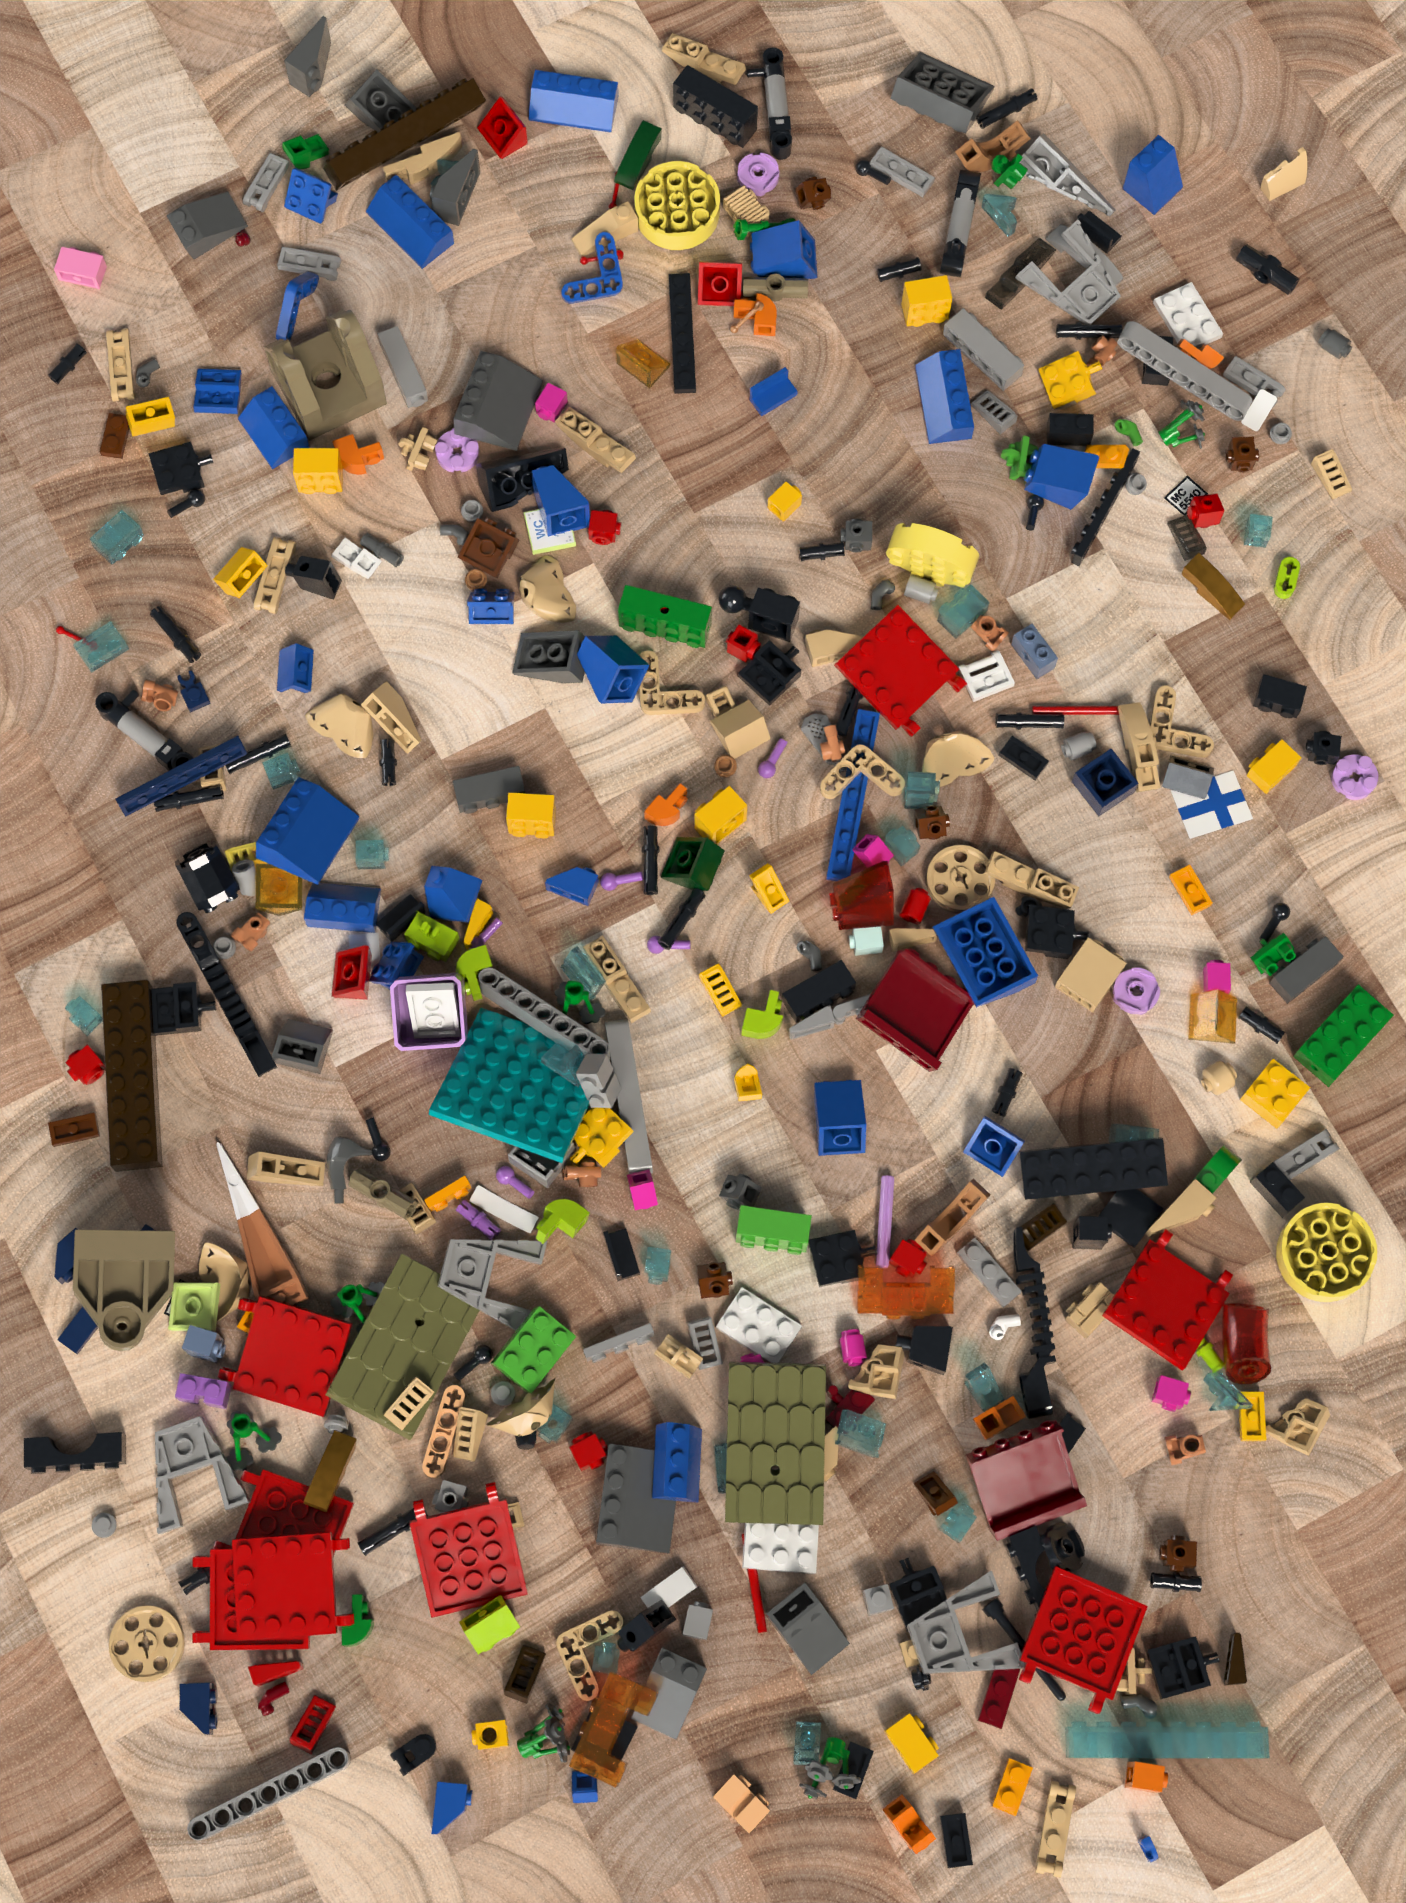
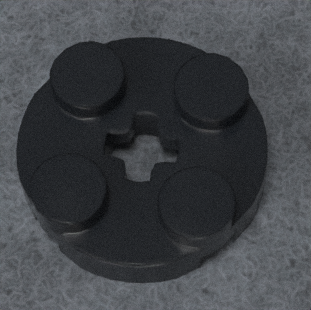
[1040,1522,1085,1573]

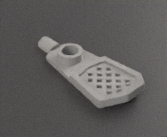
[801,713,846,773]

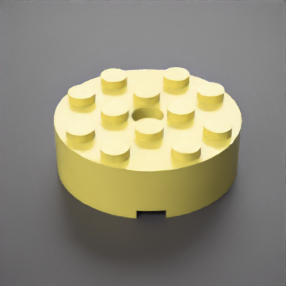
[634,161,720,250]
[886,523,979,587]
[1276,1203,1377,1302]

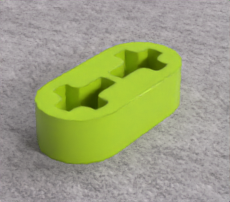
[1274,557,1300,599]

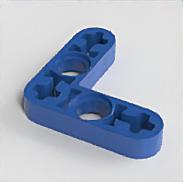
[561,232,623,304]
[276,271,319,341]

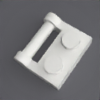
[957,651,1015,702]

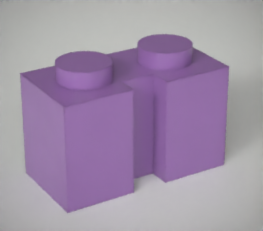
[175,1373,232,1410]

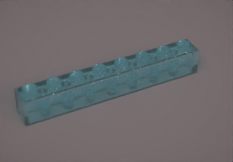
[1065,1722,1270,1759]

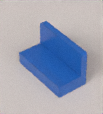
[749,367,798,417]
[277,643,314,693]

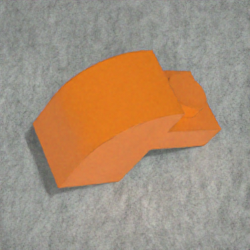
[734,293,777,336]
[332,434,384,475]
[882,1794,936,1854]

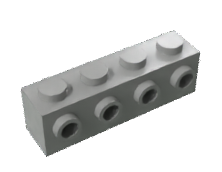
[943,308,1024,391]

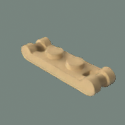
[106,328,135,402]
[254,537,296,614]
[1035,1780,1076,1878]

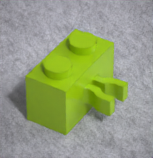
[404,911,460,962]

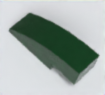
[614,120,662,190]

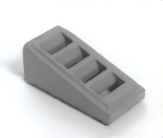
[971,390,1018,435]
[788,1005,835,1040]
[687,1316,723,1370]

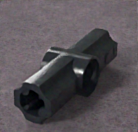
[1236,244,1300,295]

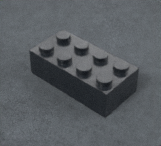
[673,65,758,148]

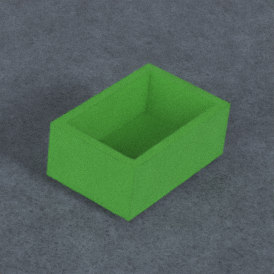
[736,1205,812,1255]
[491,1306,576,1394]

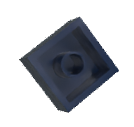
[1072,748,1139,817]

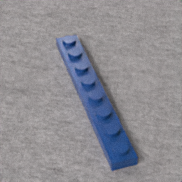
[826,709,880,884]

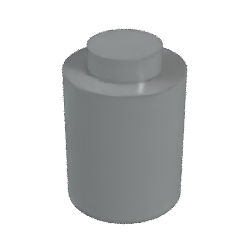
[904,575,939,604]
[232,860,262,896]

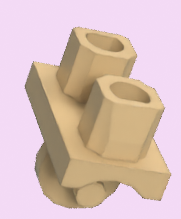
[398,427,437,471]
[654,1334,703,1379]
[1117,1648,1152,1695]

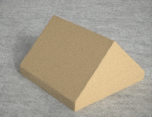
[709,700,771,759]

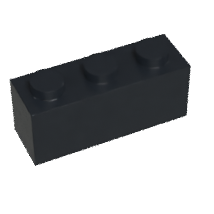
[781,960,856,1022]

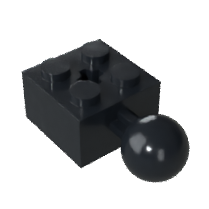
[718,585,800,642]

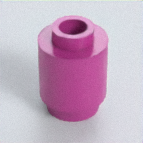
[839,1329,867,1366]

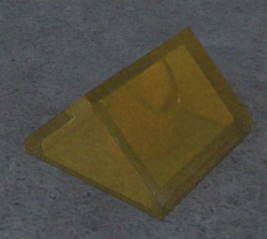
[616,339,671,389]
[255,864,303,916]
[1188,990,1237,1044]

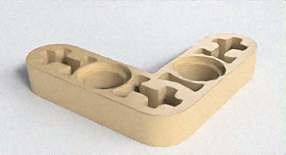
[639,651,705,715]
[1150,686,1214,758]
[820,745,905,799]
[556,1611,624,1701]

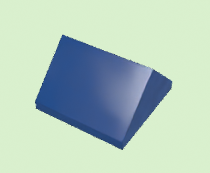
[963,1116,1025,1177]

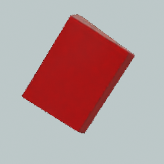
[477,96,528,159]
[698,261,742,306]
[331,945,372,1000]

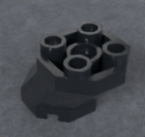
[175,841,240,913]

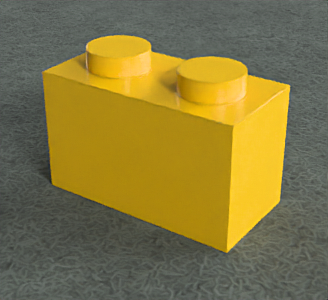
[126,397,175,437]
[213,547,268,598]
[1247,739,1302,794]
[884,1713,939,1774]

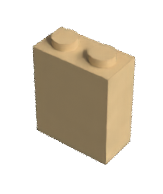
[1055,938,1127,1013]

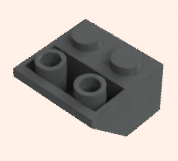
[272,1019,333,1074]

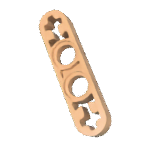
[422,1385,466,1479]

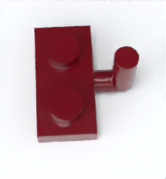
[825,1385,875,1436]

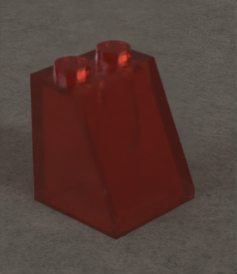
[829,861,894,930]

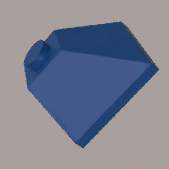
[424,866,483,923]

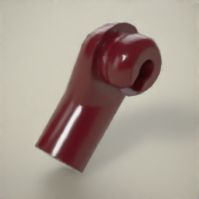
[235,229,251,247]
[258,1682,290,1716]

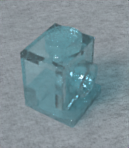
[65,996,103,1036]
[645,1247,671,1285]
[537,1404,573,1444]
[938,1503,977,1543]

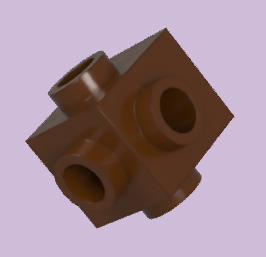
[795,177,831,210]
[1226,436,1259,473]
[915,805,950,840]
[697,1262,733,1299]
[1159,1535,1197,1572]

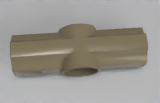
[743,274,808,302]
[348,1168,418,1220]

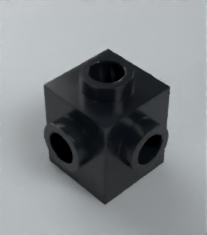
[1305,731,1342,765]

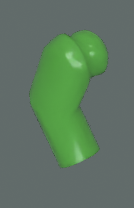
[1115,419,1143,446]

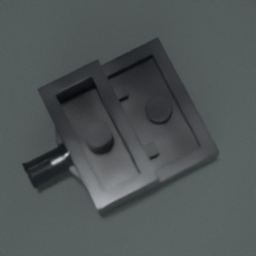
[148,442,214,495]
[738,640,802,706]
[1025,905,1089,959]
[151,982,217,1036]
[808,1230,877,1287]
[888,1557,947,1632]
[1146,1636,1220,1699]

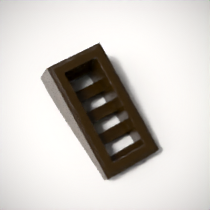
[1013,1203,1067,1252]
[1224,1632,1247,1686]
[504,1645,546,1704]

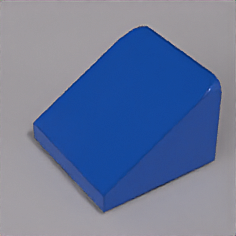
[572,1770,598,1803]

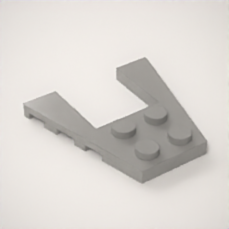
[1015,219,1121,325]
[437,1239,547,1331]
[155,1416,251,1534]
[907,1571,1025,1674]

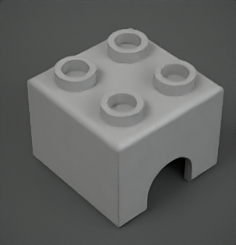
[508,1142,575,1188]

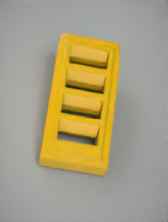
[464,898,493,950]
[699,963,742,1017]

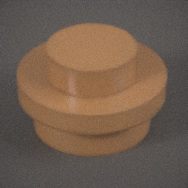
[465,569,487,591]
[714,755,737,778]

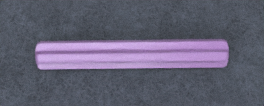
[876,1175,894,1269]

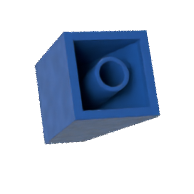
[1123,135,1183,215]
[750,220,818,279]
[1024,444,1100,510]
[532,465,590,537]
[577,635,650,704]
[814,1080,866,1156]

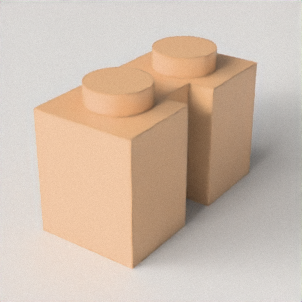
[713,1775,770,1833]

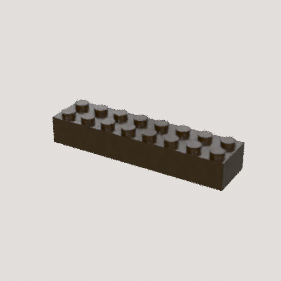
[323,78,486,191]
[101,980,163,1172]

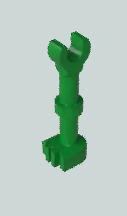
[733,218,796,240]

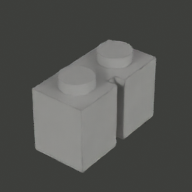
[576,1054,622,1108]

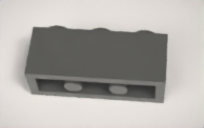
[452,766,525,814]
[1269,936,1344,1004]

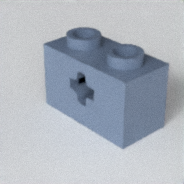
[1011,623,1058,679]
[182,1325,226,1363]

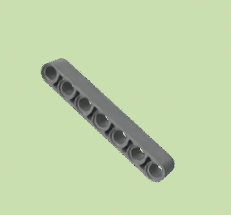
[1117,321,1252,421]
[478,967,610,1061]
[605,1018,653,1174]
[187,1747,351,1841]

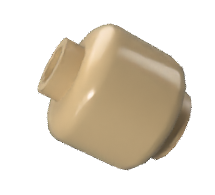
[1201,1061,1237,1095]

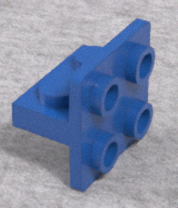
[284,168,338,224]
[467,589,515,624]
[369,942,424,990]

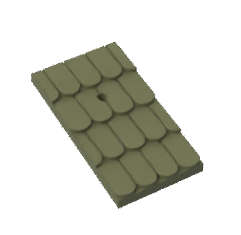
[325,1254,480,1440]
[725,1362,826,1525]

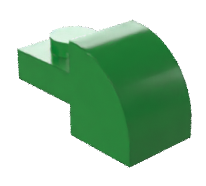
[282,134,329,169]
[1192,1145,1242,1194]
[342,1594,374,1647]

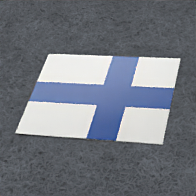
[1170,770,1253,839]

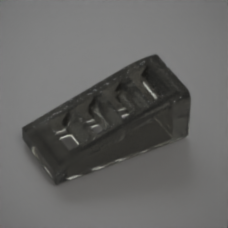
[1167,515,1207,561]

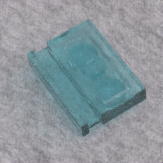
[73,621,129,673]
[560,946,606,1001]
[835,1410,886,1458]

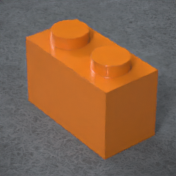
[1125,1761,1168,1793]

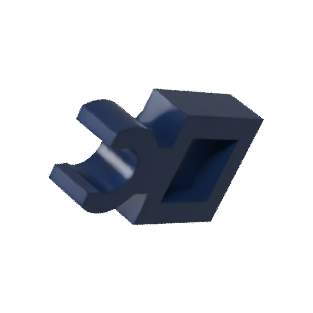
[177,670,211,713]

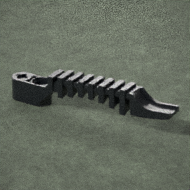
[176,912,278,1077]
[1013,1227,1056,1419]

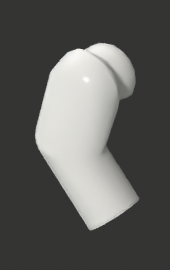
[989,1314,1021,1340]

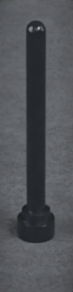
[982,1597,1066,1701]

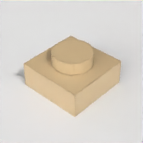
[899,1640,920,1668]

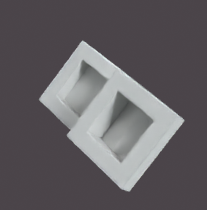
[331,537,382,579]
[641,1566,698,1608]

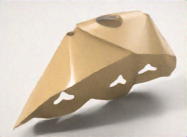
[519,555,576,623]
[305,693,374,758]
[921,730,995,788]
[199,1242,250,1322]
[486,1377,556,1436]

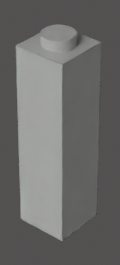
[377,326,428,408]

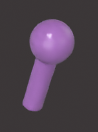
[758,738,788,778]
[600,871,644,891]
[468,917,503,950]
[647,936,691,954]
[496,1166,534,1199]

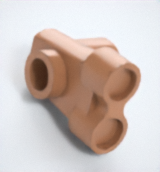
[1086,335,1117,366]
[970,615,1009,652]
[141,679,179,711]
[820,725,845,762]
[231,912,270,952]
[562,1162,601,1187]
[1165,1435,1206,1466]

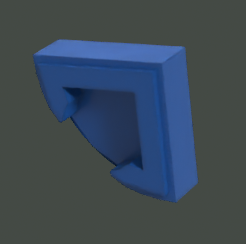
[1138,1836,1158,1863]

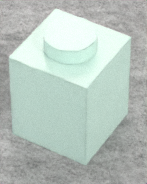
[849,924,884,956]

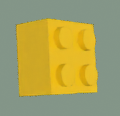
[901,275,952,327]
[293,448,343,494]
[694,786,747,844]
[506,793,556,839]
[1240,1059,1311,1129]

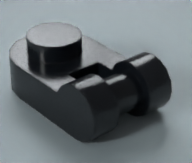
[390,1734,437,1776]

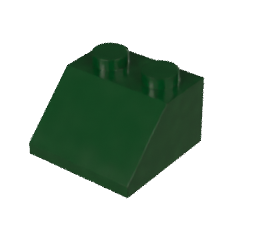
[661,837,725,891]

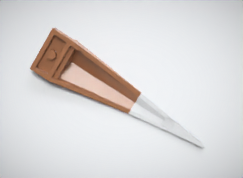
[216,1142,309,1306]

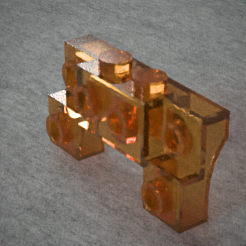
[857,1265,955,1319]
[569,1671,659,1788]

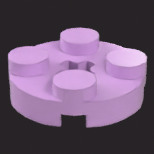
[737,153,779,196]
[435,428,479,472]
[1331,755,1378,800]
[1113,967,1160,1015]

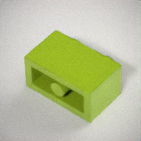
[459,1595,520,1655]

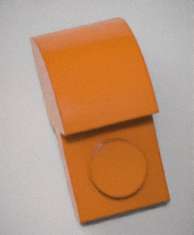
[1176,339,1224,369]
[644,784,688,826]
[973,1396,1026,1440]

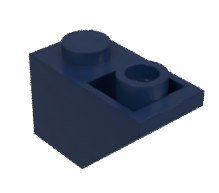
[54,1228,78,1284]
[179,1683,218,1735]

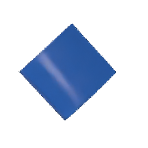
[193,369,242,414]

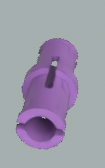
[456,1199,501,1240]

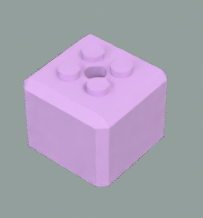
[390,973,468,1051]

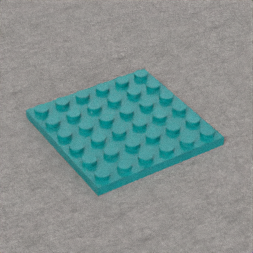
[429,1007,603,1163]

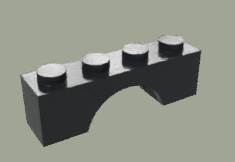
[24,1432,126,1474]
[1005,1526,1045,1616]

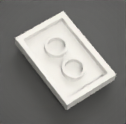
[1153,282,1223,349]
[406,983,461,1039]
[716,1287,802,1363]
[742,1523,819,1574]

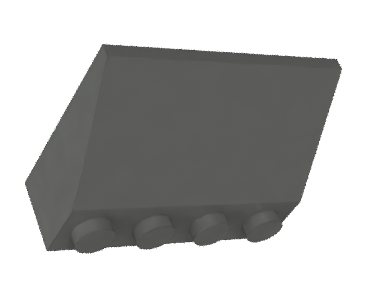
[890,52,995,134]
[454,351,543,451]
[596,1444,676,1554]

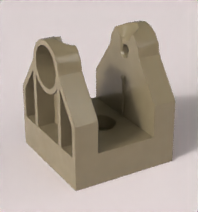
[264,310,387,441]
[73,1230,175,1352]

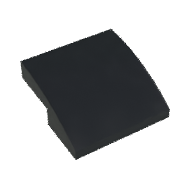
[1098,1189,1164,1248]

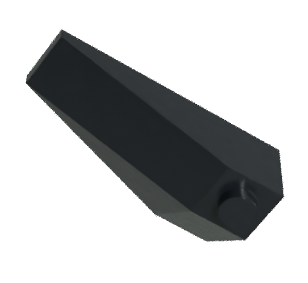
[476,448,569,512]

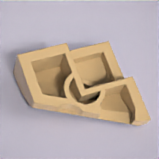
[1260,147,1307,201]
[848,1344,904,1399]
[1266,1398,1330,1456]

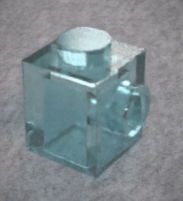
[1244,514,1273,548]
[262,753,300,790]
[884,826,920,866]
[356,840,390,869]
[592,1642,621,1676]

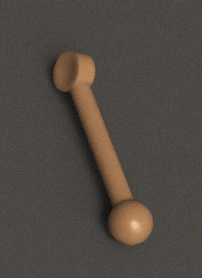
[730,301,764,333]

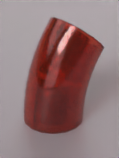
[1222,1303,1272,1384]

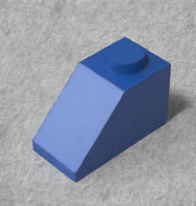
[545,867,599,906]
[431,1782,473,1834]

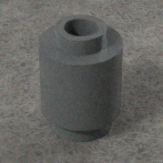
[1318,328,1352,359]

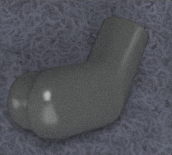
[136,359,160,387]
[440,524,469,545]
[871,580,895,610]
[797,941,822,971]
[1121,1694,1158,1719]

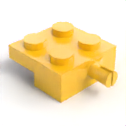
[1039,351,1102,409]
[569,1108,634,1168]

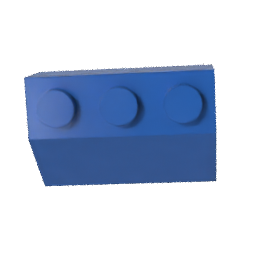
[238,386,310,469]
[304,883,381,933]
[652,1422,702,1503]

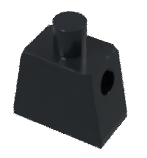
[285,556,342,600]
[895,1326,953,1375]
[617,1600,677,1652]

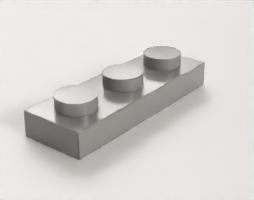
[870,146,935,197]
[956,1238,1022,1308]
[583,1323,654,1363]

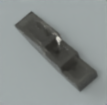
[985,238,1056,310]

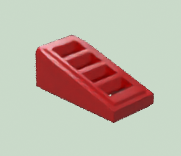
[248,1661,304,1687]
[289,1695,336,1755]

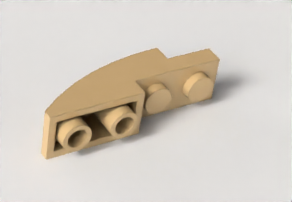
[662,33,746,85]
[383,132,462,185]
[555,407,636,473]
[1118,702,1161,793]
[984,851,1079,908]
[583,935,651,1024]

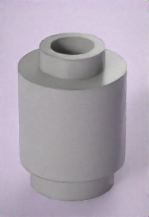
[1061,732,1097,760]

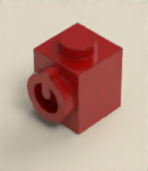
[1187,493,1225,528]
[588,510,622,545]
[726,624,761,663]
[65,1044,105,1085]
[889,1239,927,1278]
[569,1431,608,1472]

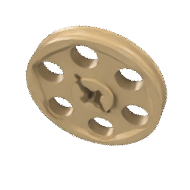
[926,845,995,913]
[109,1606,185,1682]

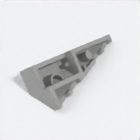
[1020,133,1116,217]

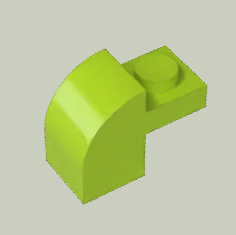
[456,945,493,1001]
[741,990,783,1039]
[536,1199,590,1244]

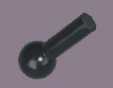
[855,159,891,185]
[167,490,205,518]
[1026,494,1044,531]
[1259,903,1291,942]
[365,1117,391,1161]
[454,1345,493,1381]

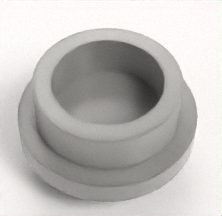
[1270,423,1292,444]
[1126,473,1147,495]
[461,500,483,522]
[213,936,236,959]
[491,1381,515,1406]
[324,1415,349,1434]
[92,1513,117,1538]

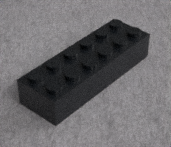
[1019,1137,1168,1200]

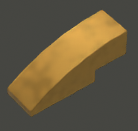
[1181,553,1245,620]
[304,1430,357,1512]

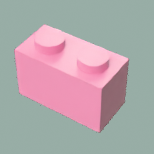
[54,247,107,289]

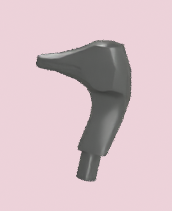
[327,1136,372,1204]

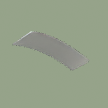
[469,1185,539,1233]

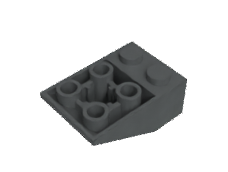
[765,1583,850,1675]

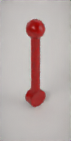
[609,172,619,209]
[580,250,624,265]
[56,626,99,651]

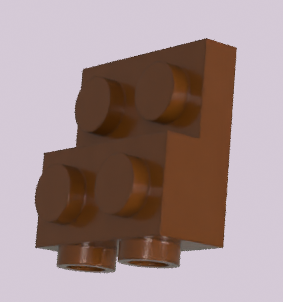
[457,517,519,579]

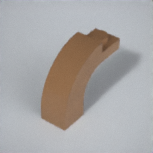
[955,120,1031,172]
[915,1178,991,1256]

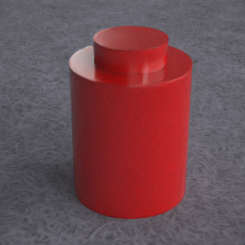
[899,888,931,925]

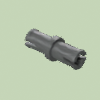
[360,533,404,567]

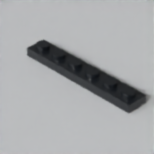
[669,273,696,394]
[1071,448,1140,567]

